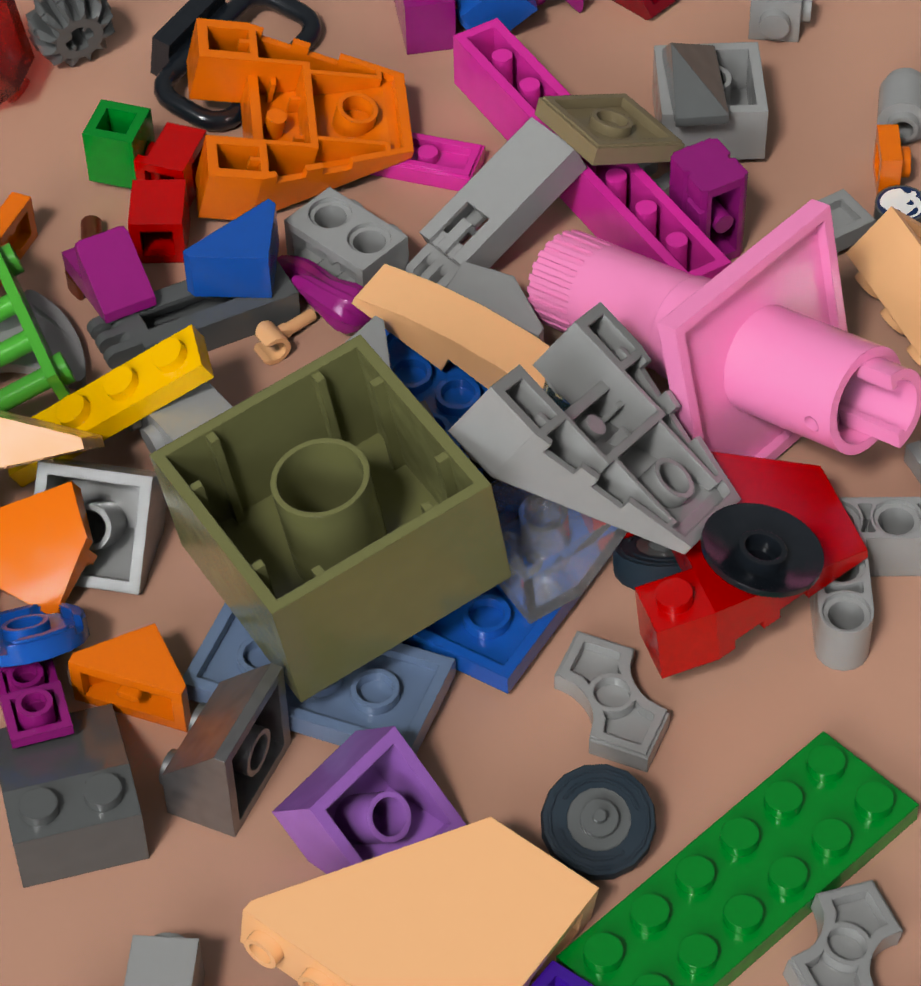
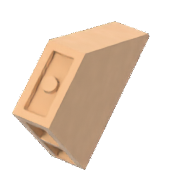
[240,817,599,986]

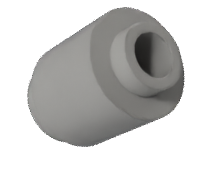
[877,68,921,144]

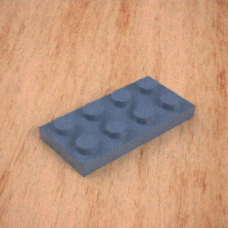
[183,603,456,754]

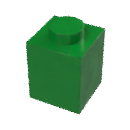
[82,99,155,189]

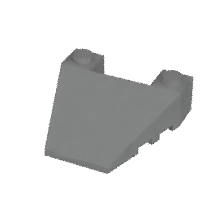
[448,302,741,554]

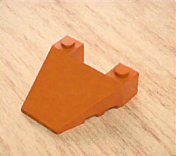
[186,18,414,220]

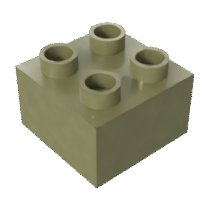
[149,334,511,703]

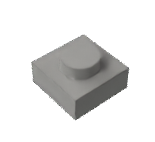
[818,189,876,253]

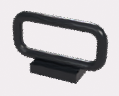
[150,0,322,131]

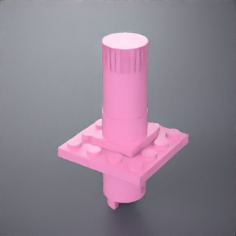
[527,199,921,460]

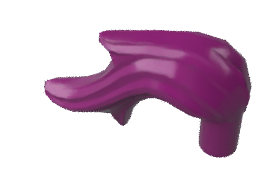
[277,255,371,334]

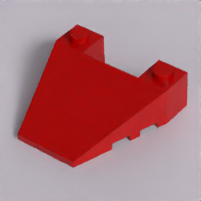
[583,451,868,679]

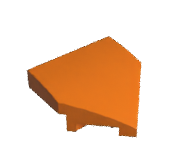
[0,481,98,614]

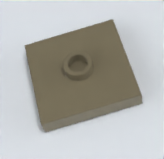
[534,93,685,166]

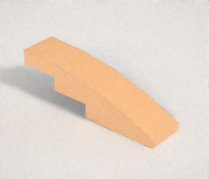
[351,264,562,404]

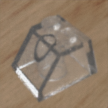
[490,480,628,624]

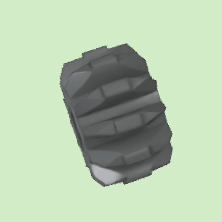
[25,0,115,67]

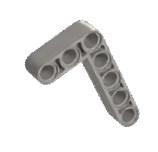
[810,497,921,671]

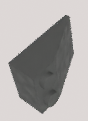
[0,703,149,888]

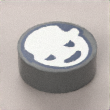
[873,185,921,223]

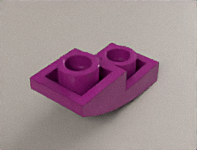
[0,658,74,749]

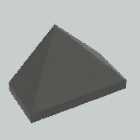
[662,43,729,127]

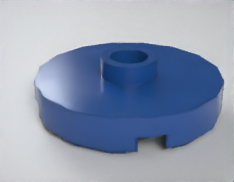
[0,603,90,667]

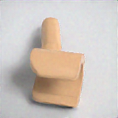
[254,309,317,365]

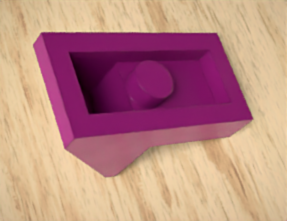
[62,226,157,324]

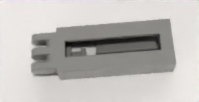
[405,117,587,288]

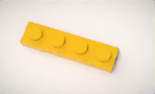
[8,324,214,487]

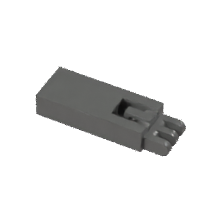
[87,261,300,369]

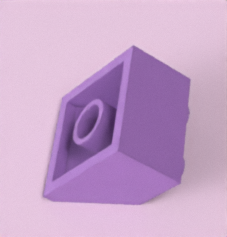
[272,726,466,874]

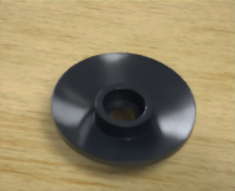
[700,503,824,598]

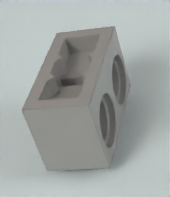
[284,187,409,287]

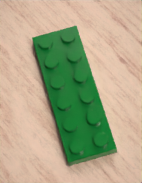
[556,731,919,986]

